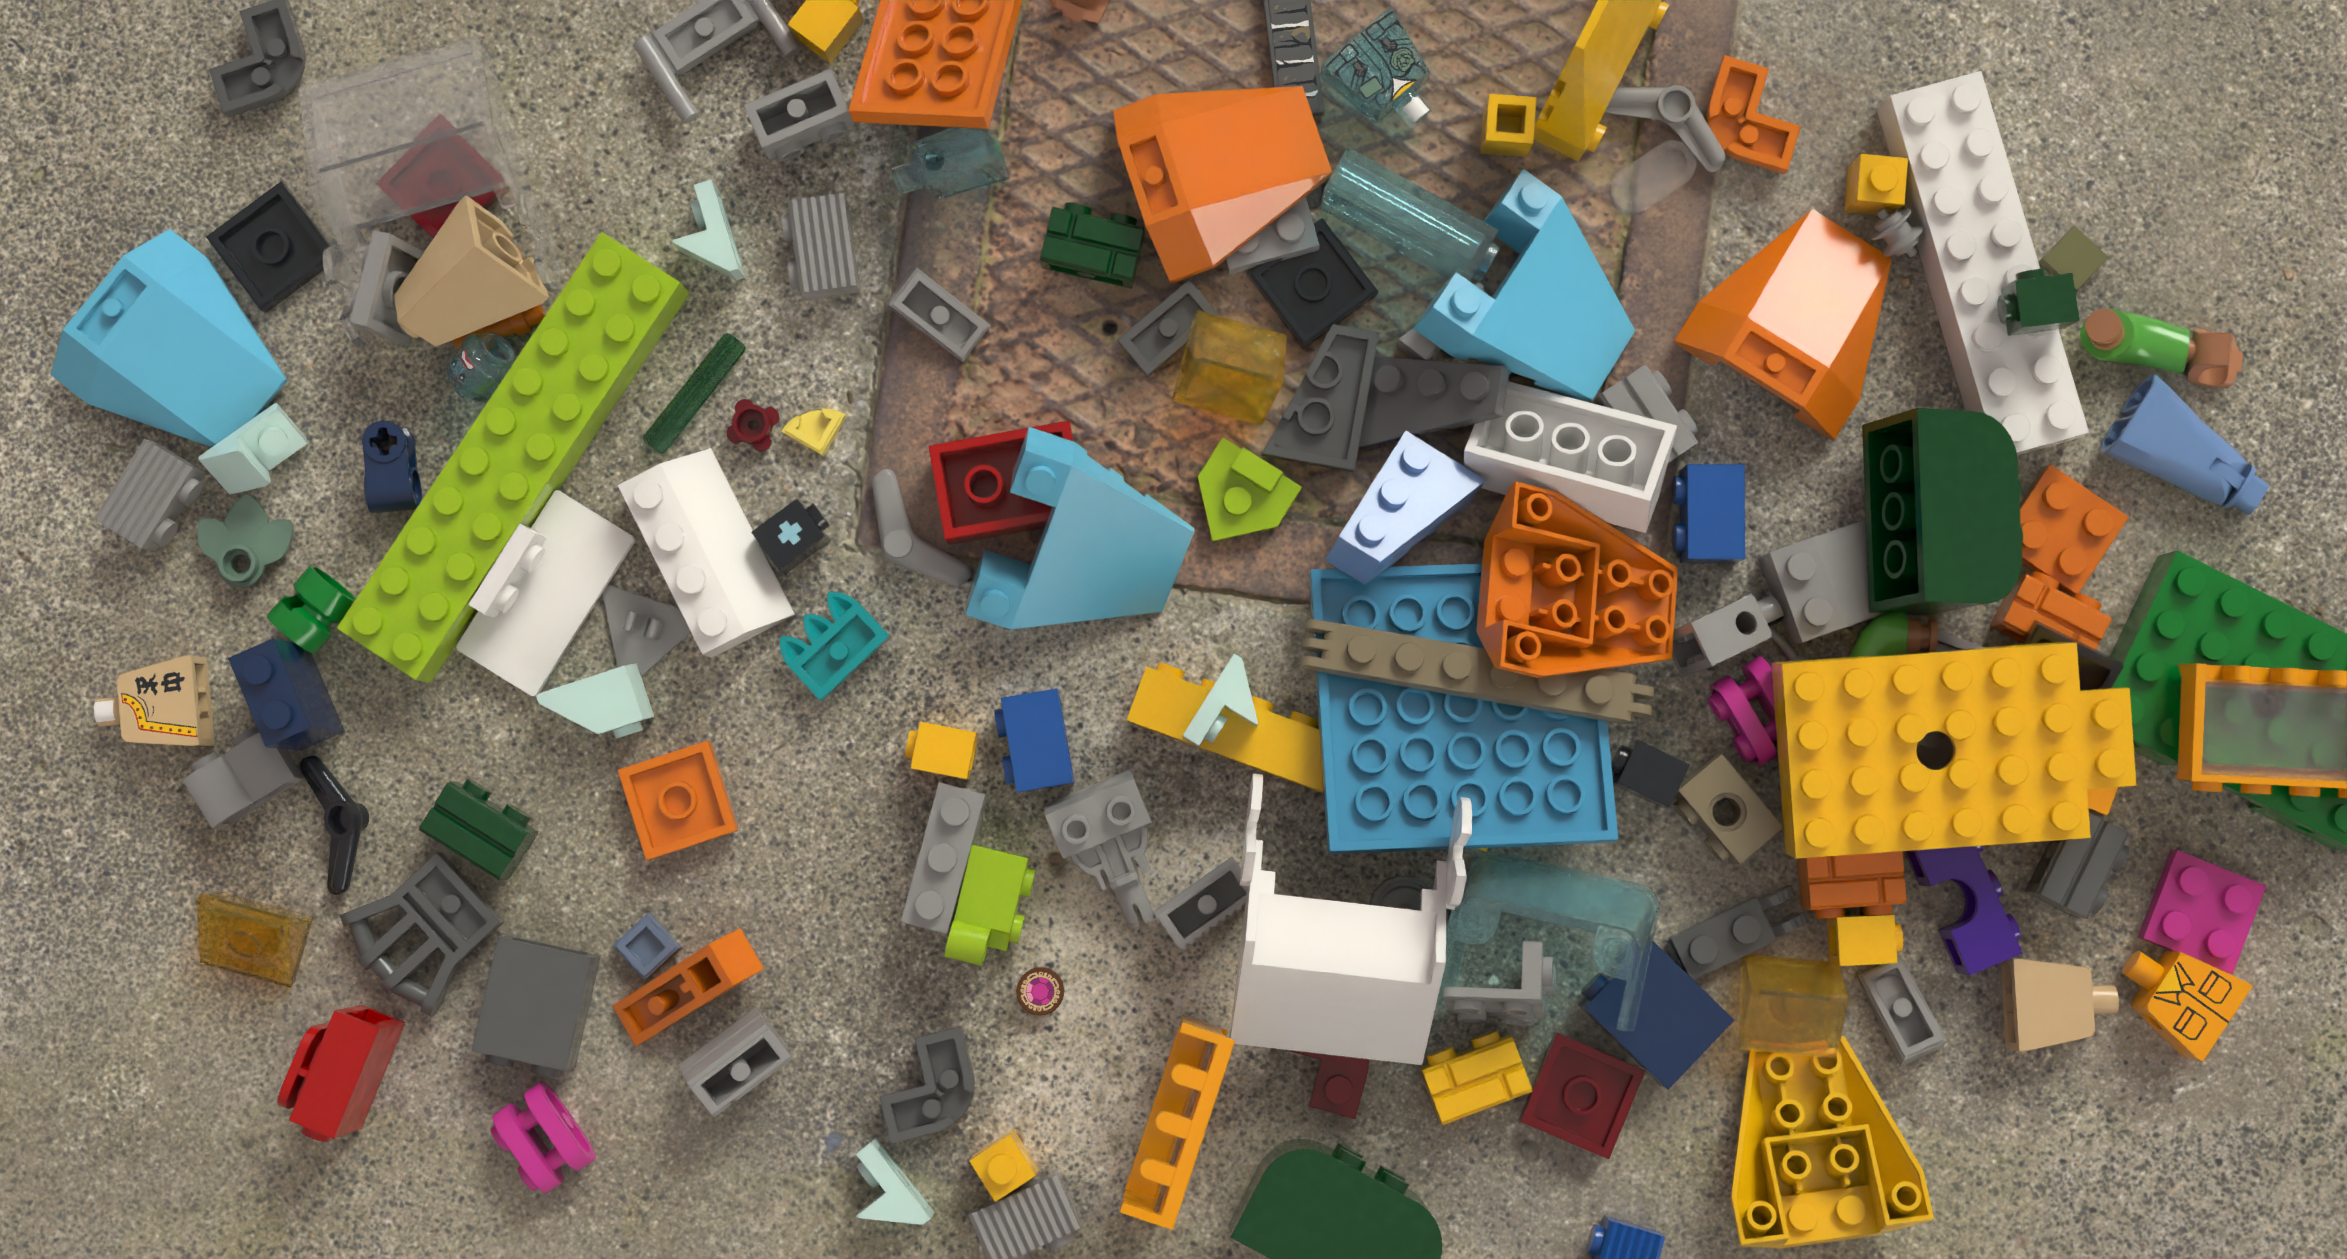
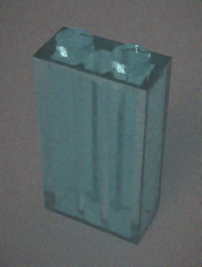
[1320,147,1500,282]

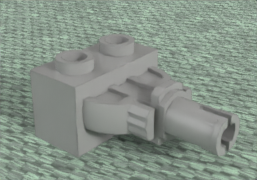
[1043,769,1156,929]

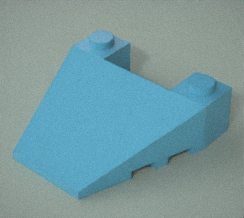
[1413,169,1635,403]
[965,427,1194,630]

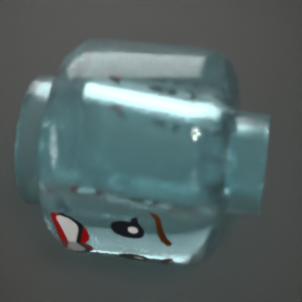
[446,332,516,402]

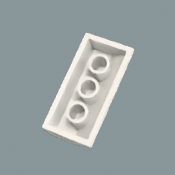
[1464,381,1677,533]
[618,448,795,658]

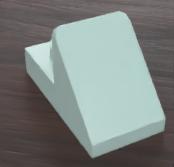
[672,180,746,280]
[198,403,308,494]
[1183,654,1258,747]
[856,1138,935,1225]

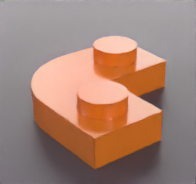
[1706,55,1801,174]

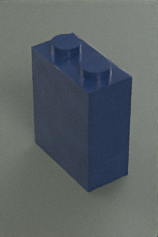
[228,638,345,751]
[1578,937,1734,1089]

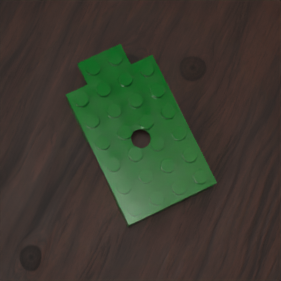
[2110,550,2347,850]

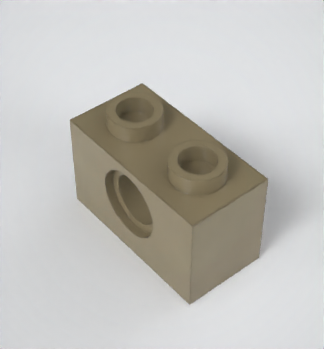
[1673,754,1784,864]

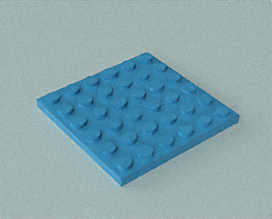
[1309,564,1618,855]

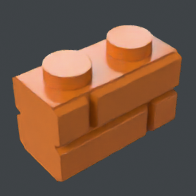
[1990,571,2111,650]
[1797,851,1907,919]

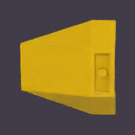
[1730,1036,1934,1249]

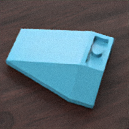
[50,229,288,448]

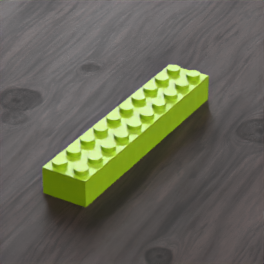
[337,231,690,683]

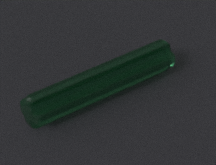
[643,333,746,454]

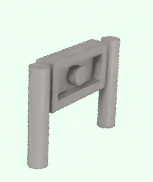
[633,0,801,124]

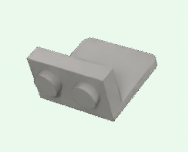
[1443,941,1556,1026]

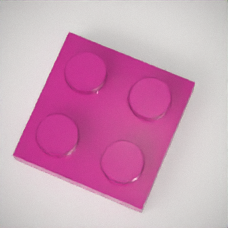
[2137,850,2266,974]

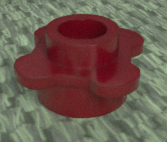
[726,399,780,452]

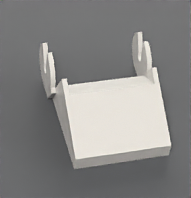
[1230,774,1472,1065]

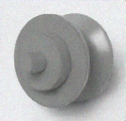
[1870,208,1924,257]

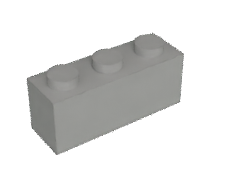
[901,782,989,934]

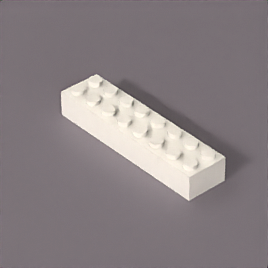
[1877,71,2089,455]

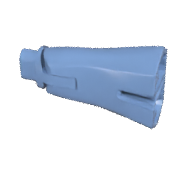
[2100,375,2269,515]

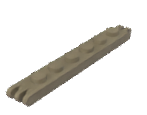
[1300,619,1654,724]

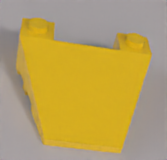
[1533,0,1669,162]

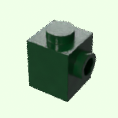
[1997,269,2080,336]

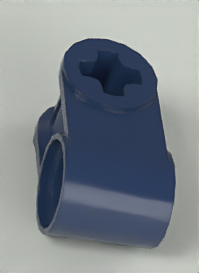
[362,420,422,514]

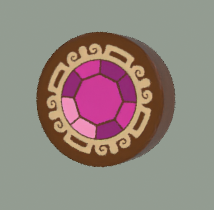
[1016,967,1065,1015]

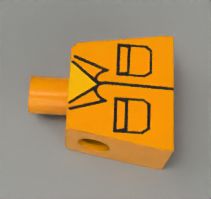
[2122,950,2253,1062]

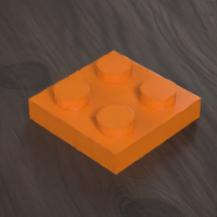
[2020,464,2129,596]
[618,740,740,860]

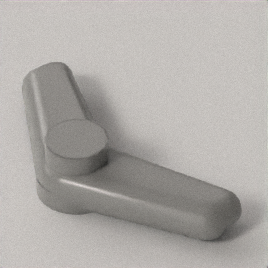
[1604,85,1726,172]
[872,469,972,586]

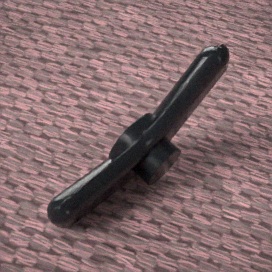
[300,755,369,895]

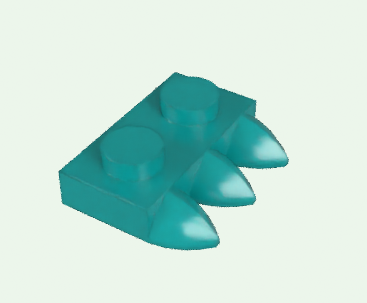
[780,592,891,701]

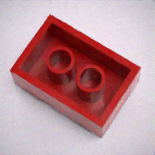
[928,420,1074,545]

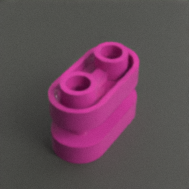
[1707,656,1777,767]
[490,1081,596,1193]

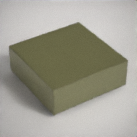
[2038,225,2109,292]

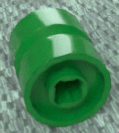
[267,564,356,654]

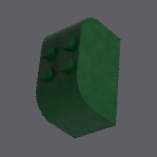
[1862,408,2023,615]
[1229,1139,1442,1259]

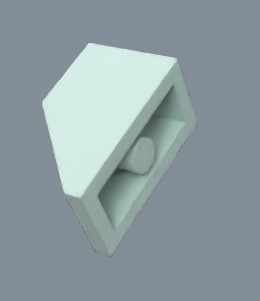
[536,663,654,739]

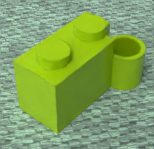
[944,845,1036,966]

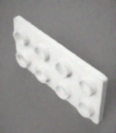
[456,490,635,697]

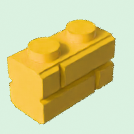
[1419,1030,1533,1125]

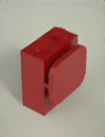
[277,1005,406,1142]

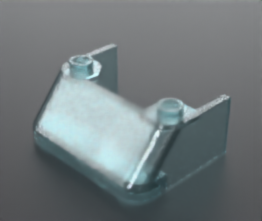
[1440,852,1660,1031]

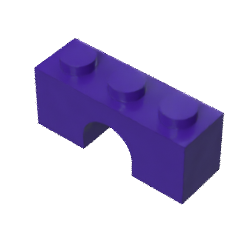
[1904,846,2023,976]

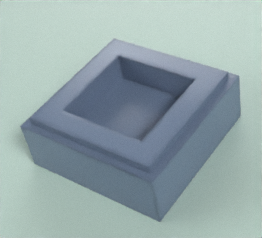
[612,912,682,980]

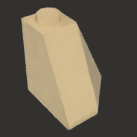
[394,195,549,347]

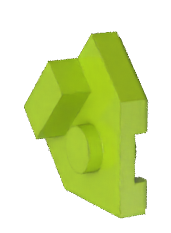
[1198,437,1302,543]

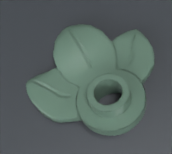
[198,494,294,588]

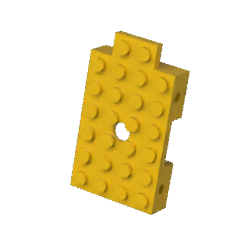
[1771,642,2137,859]

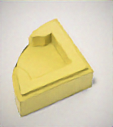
[781,409,847,457]

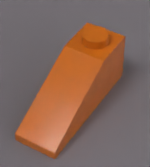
[612,928,764,1047]

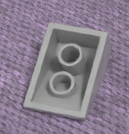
[1758,520,1885,646]

